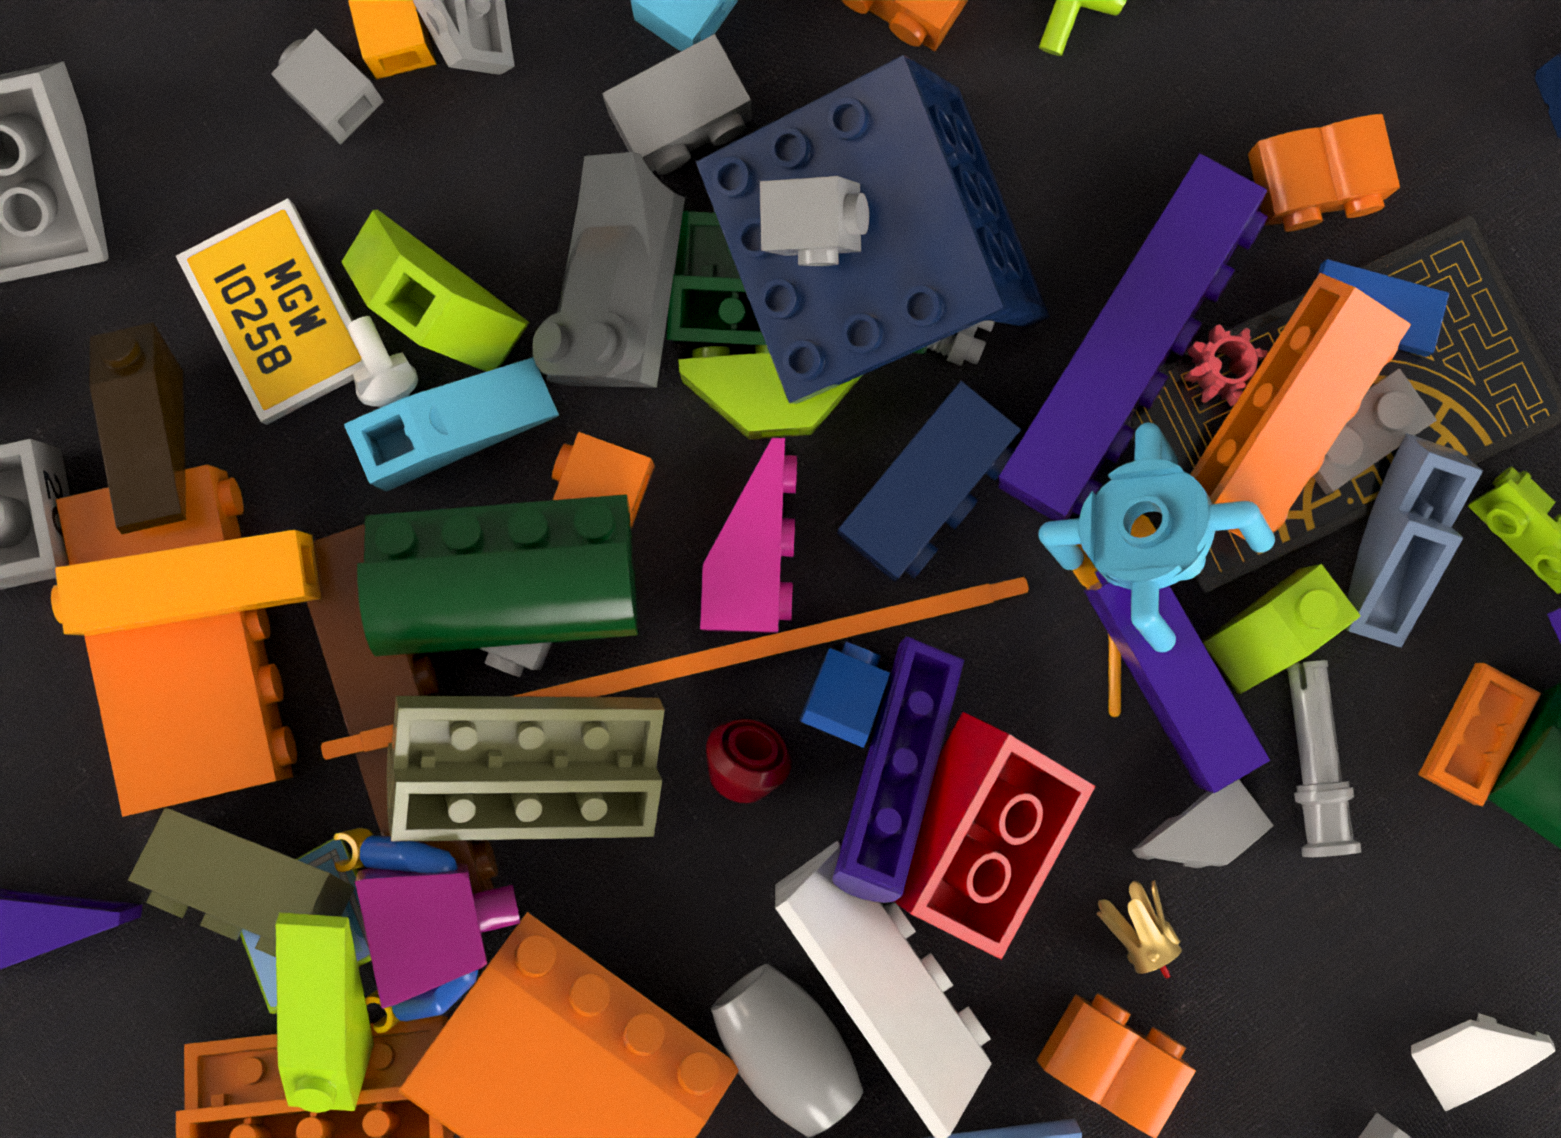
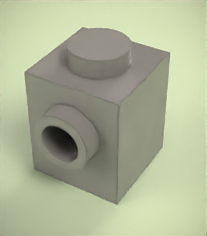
[760,176,869,266]

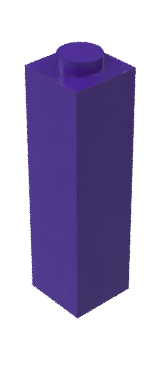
[1084,570,1270,793]

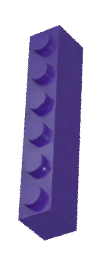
[999,153,1268,521]

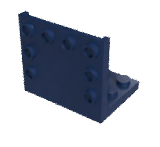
[696,55,1050,404]

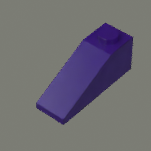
[0,889,143,969]

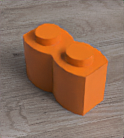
[1248,114,1400,232]
[1037,993,1196,1138]

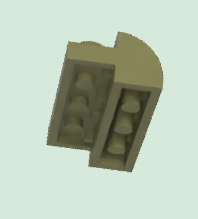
[387,696,665,842]

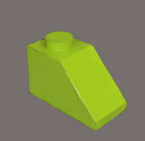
[1202,564,1361,694]

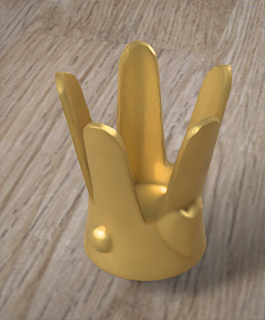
[1097,880,1182,978]

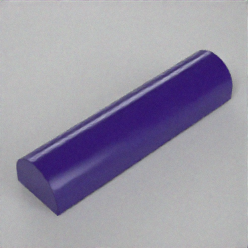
[832,636,964,903]

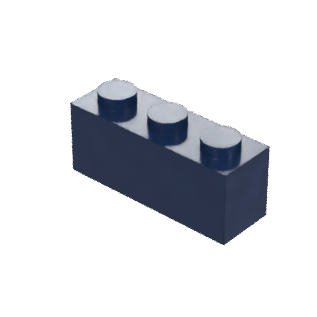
[836,381,1021,582]

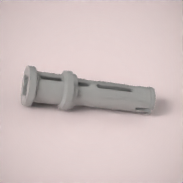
[1286,660,1362,857]

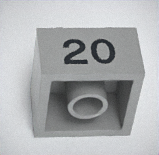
[0,439,70,590]

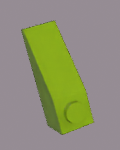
[275,912,374,1113]

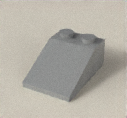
[0,61,109,283]

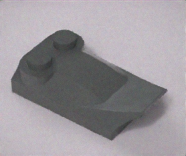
[533,152,685,388]

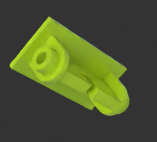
[1468,466,1561,594]

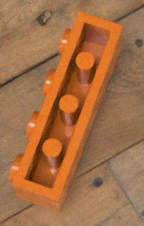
[1190,273,1411,540]

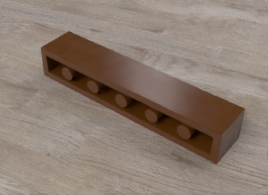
[307,524,498,894]

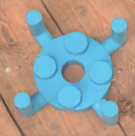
[1038,422,1275,652]

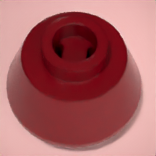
[706,719,792,803]

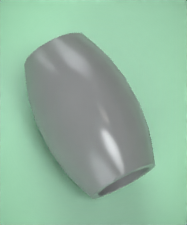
[711,964,863,1137]

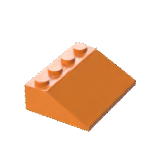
[398,912,739,1138]

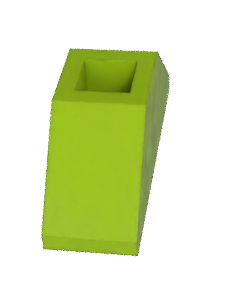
[341,209,530,372]
[678,345,863,440]

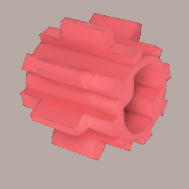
[1184,324,1268,407]

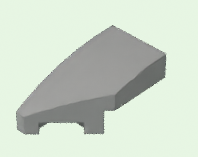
[1132,779,1274,868]

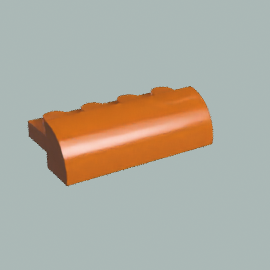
[176,1015,454,1138]

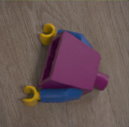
[334,828,520,1033]

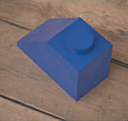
[800,642,890,748]

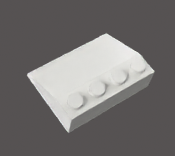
[775,841,991,1138]

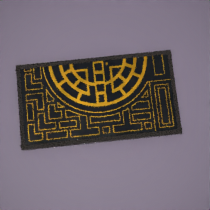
[1127,215,1561,594]

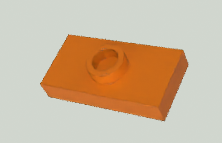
[1418,663,1541,807]

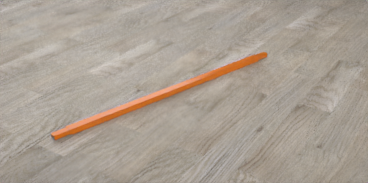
[321,577,1029,760]

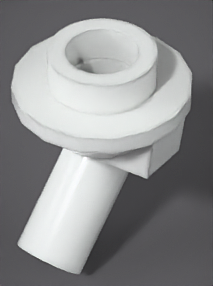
[347,316,418,408]

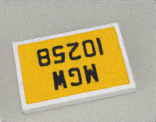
[176,198,365,425]

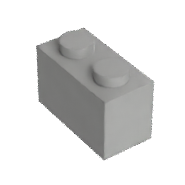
[602,34,752,175]

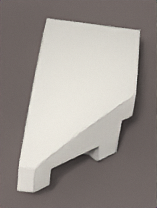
[1411,1013,1555,1111]

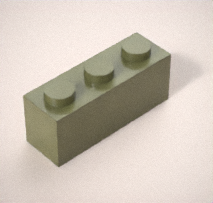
[128,807,355,957]

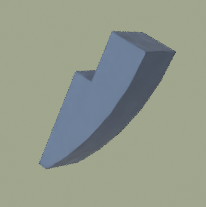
[1346,433,1483,648]

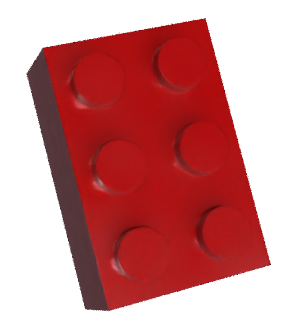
[893,712,1096,960]

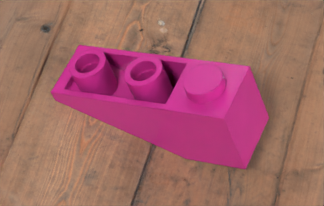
[700,438,797,634]

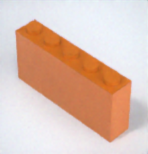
[56,464,297,817]

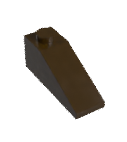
[89,322,186,535]

